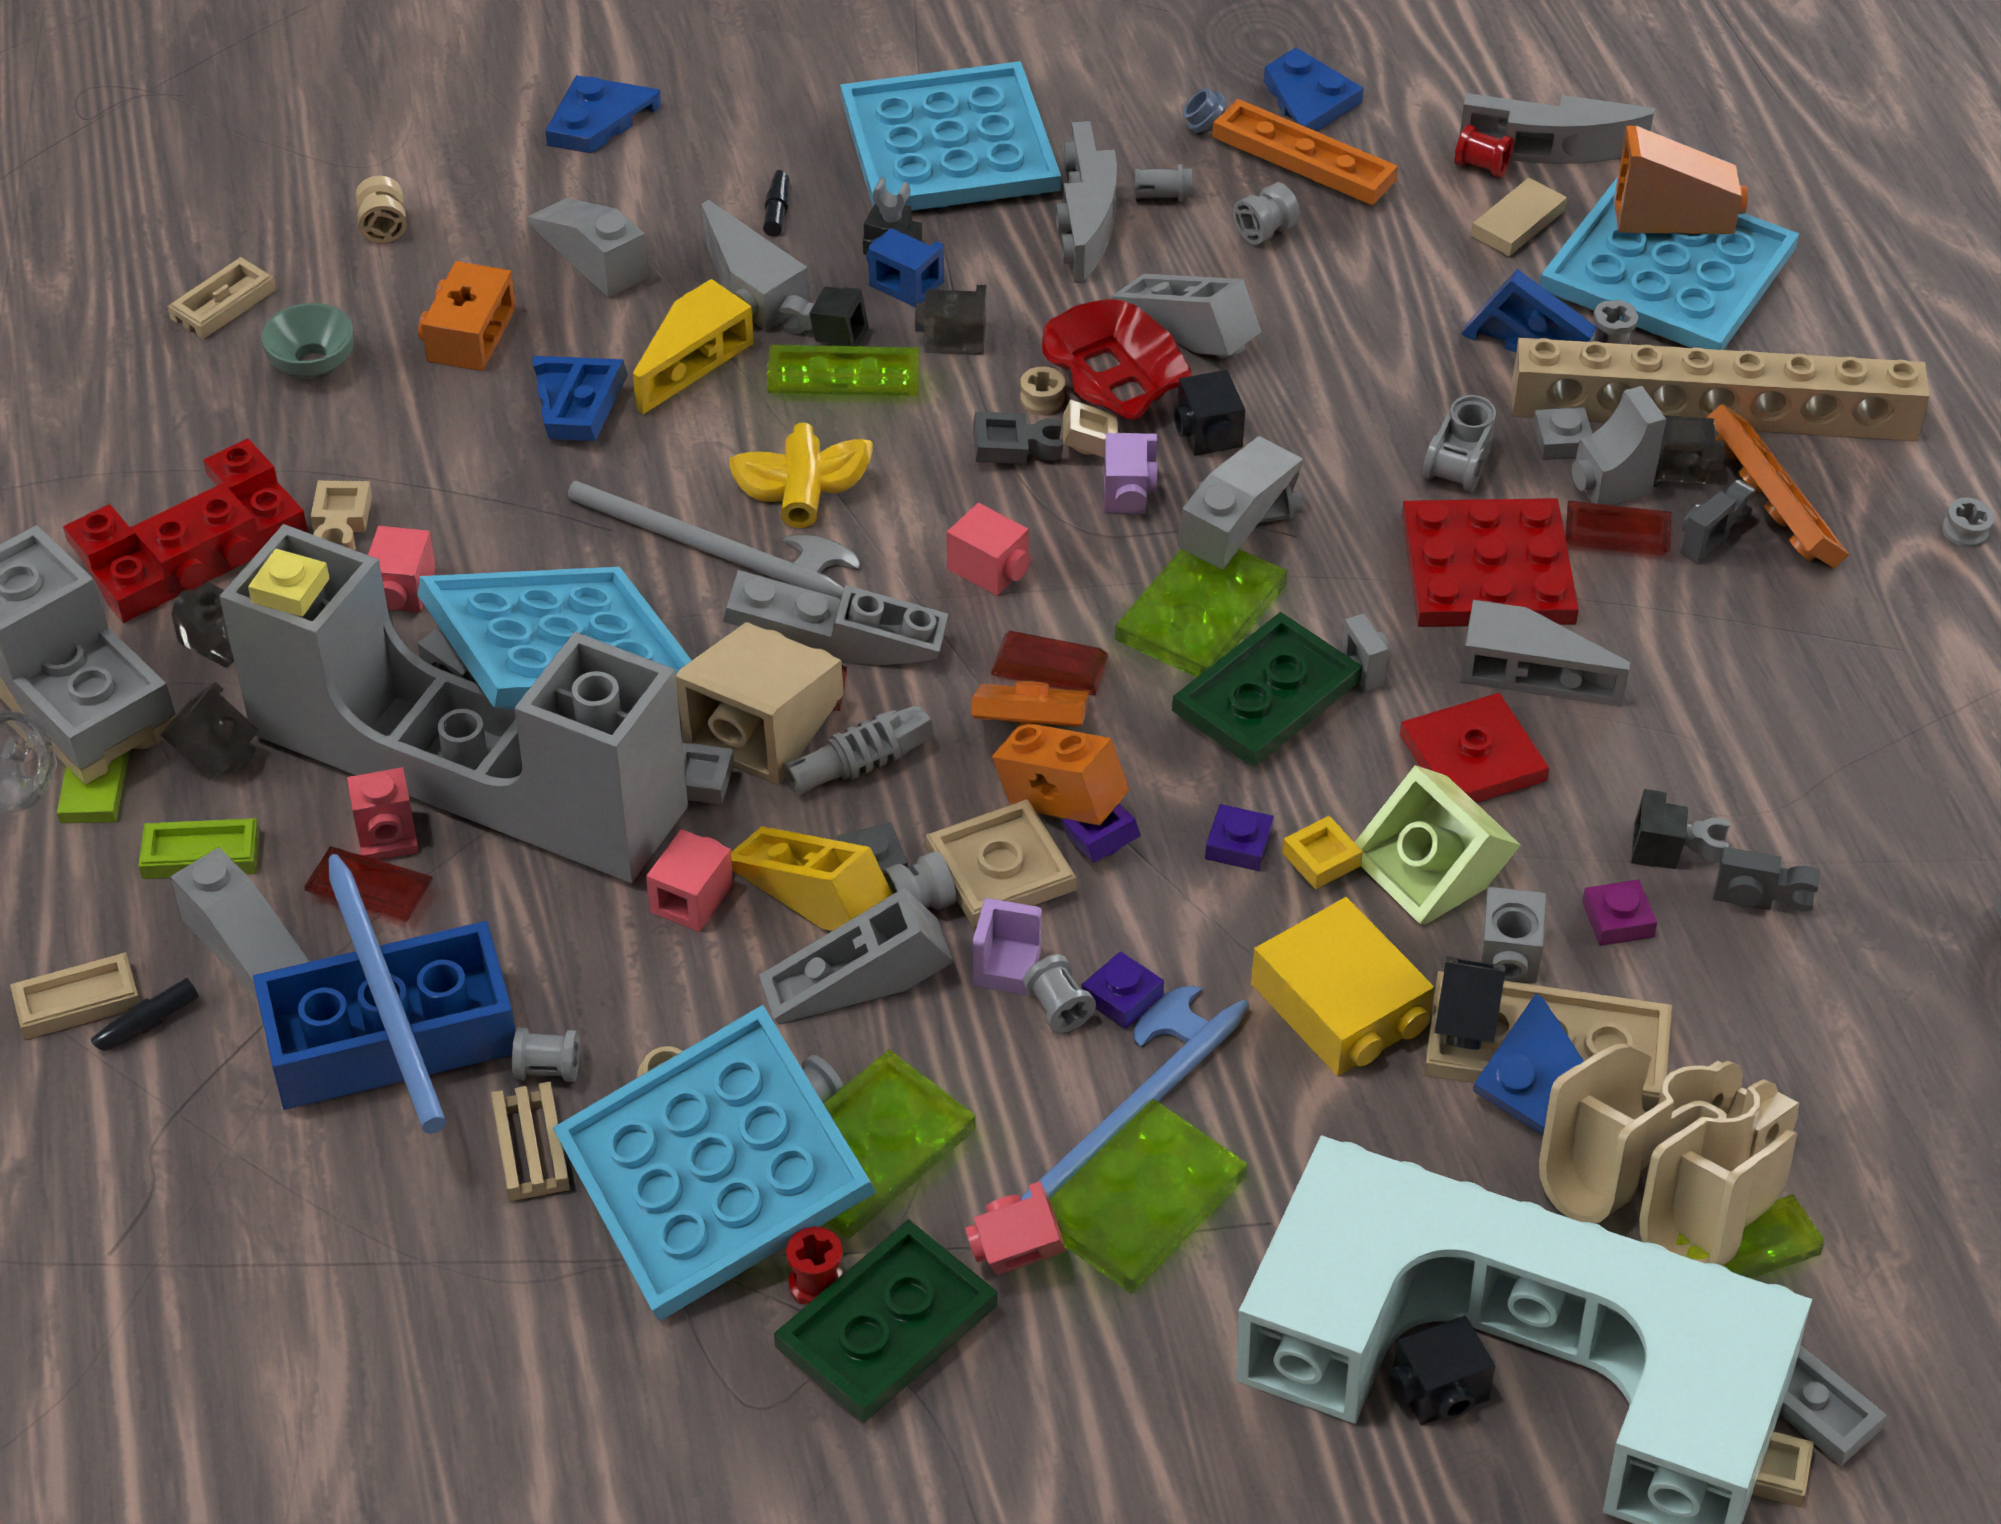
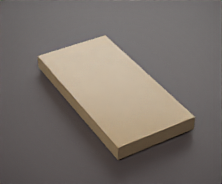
[1424,971,1672,1109]

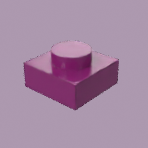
[1582,879,1657,946]

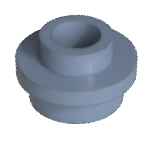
[1183,88,1226,133]

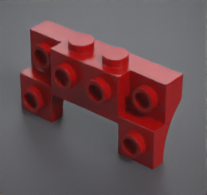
[63,438,308,623]

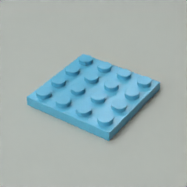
[840,61,1061,211]
[1539,177,1799,350]
[417,567,692,710]
[553,1005,876,1322]

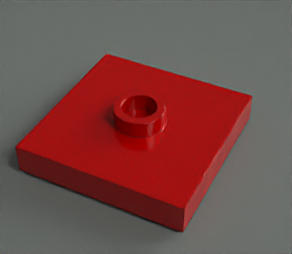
[1399,692,1550,803]

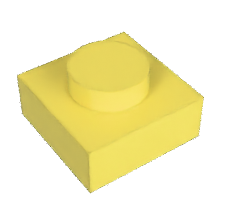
[248,548,330,617]

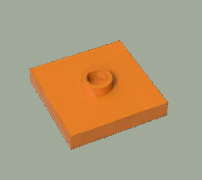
[971,681,1089,727]

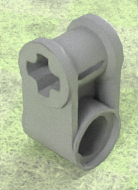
[1422,395,1496,493]

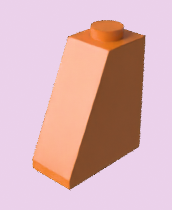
[1613,126,1748,234]

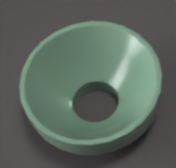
[261,303,354,380]

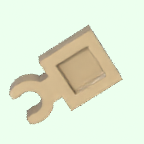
[311,480,372,551]

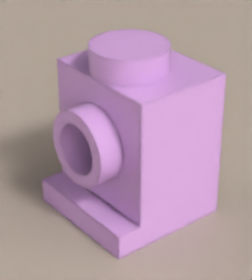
[1104,433,1157,514]

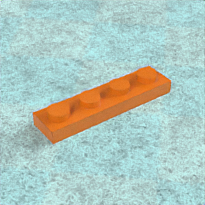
[1212,99,1398,205]
[1707,403,1850,568]

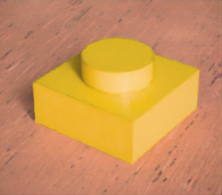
[1282,816,1363,890]

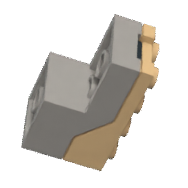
[0,525,180,785]

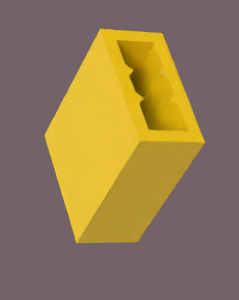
[1251,897,1435,1076]

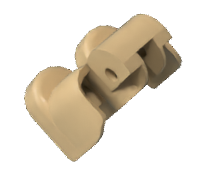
[1539,1043,1799,1266]

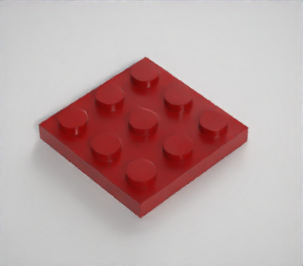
[1402,498,1579,627]

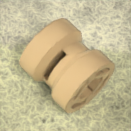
[355,175,407,243]

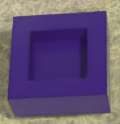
[1062,804,1141,863]
[1205,804,1274,872]
[1081,951,1164,1029]

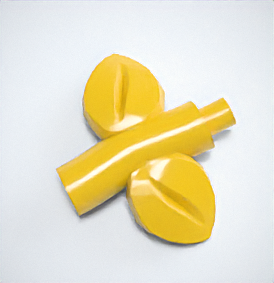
[729,423,873,528]

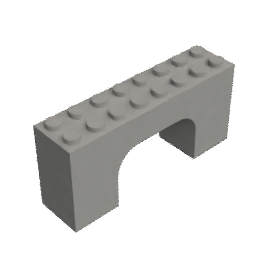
[219,524,688,883]

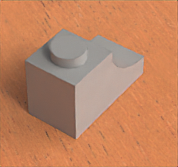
[1572,386,1666,509]

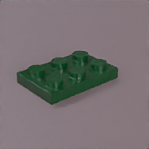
[1172,612,1362,768]
[774,1219,998,1423]

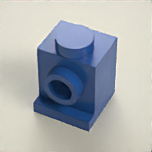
[866,228,944,308]

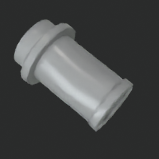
[1135,164,1192,202]

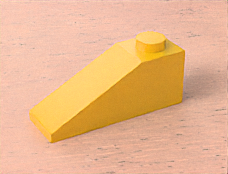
[633,279,754,415]
[731,826,893,931]

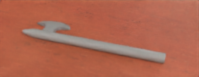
[568,481,860,598]

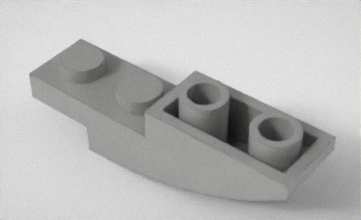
[1459,93,1655,164]
[1055,121,1117,283]
[723,570,948,665]

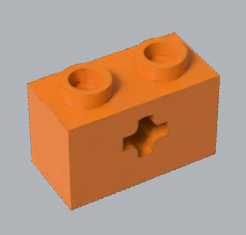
[418,261,516,371]
[992,722,1130,825]

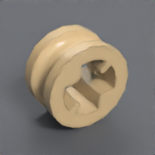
[1020,366,1065,415]

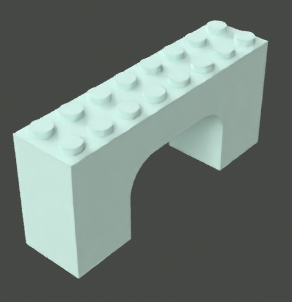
[1236,1135,1812,1524]

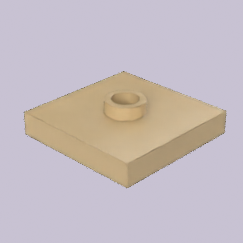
[925,799,1076,927]

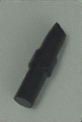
[763,170,790,237]
[91,978,199,1051]

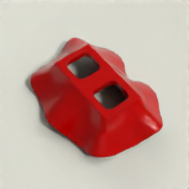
[1041,299,1192,420]

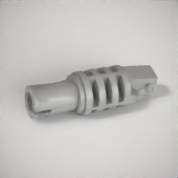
[783,705,935,796]

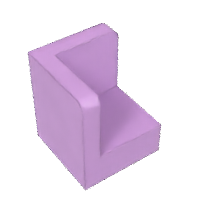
[972,898,1042,995]

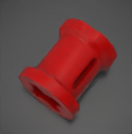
[1454,124,1514,178]
[786,1226,843,1305]

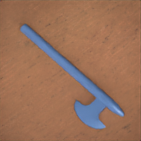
[328,854,447,1134]
[1021,985,1250,1202]

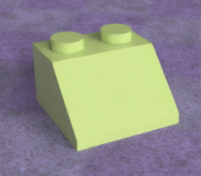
[1355,765,1521,925]

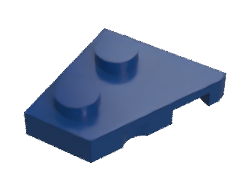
[1264,47,1364,131]
[545,75,661,153]
[1461,269,1597,352]
[532,356,628,441]
[1473,993,1584,1135]

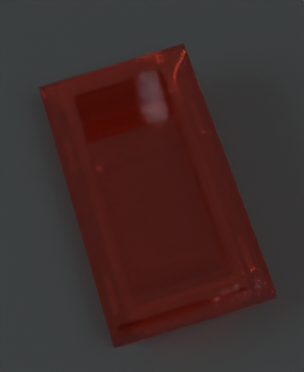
[1565,501,1672,556]
[991,630,1108,695]
[304,846,433,923]

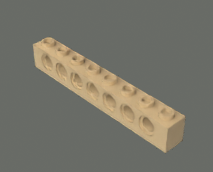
[1512,338,1929,441]

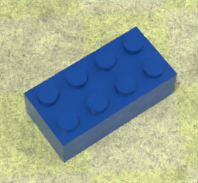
[252,921,516,1110]

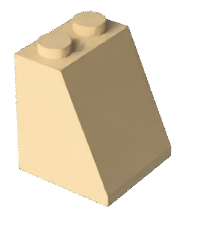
[676,622,844,786]

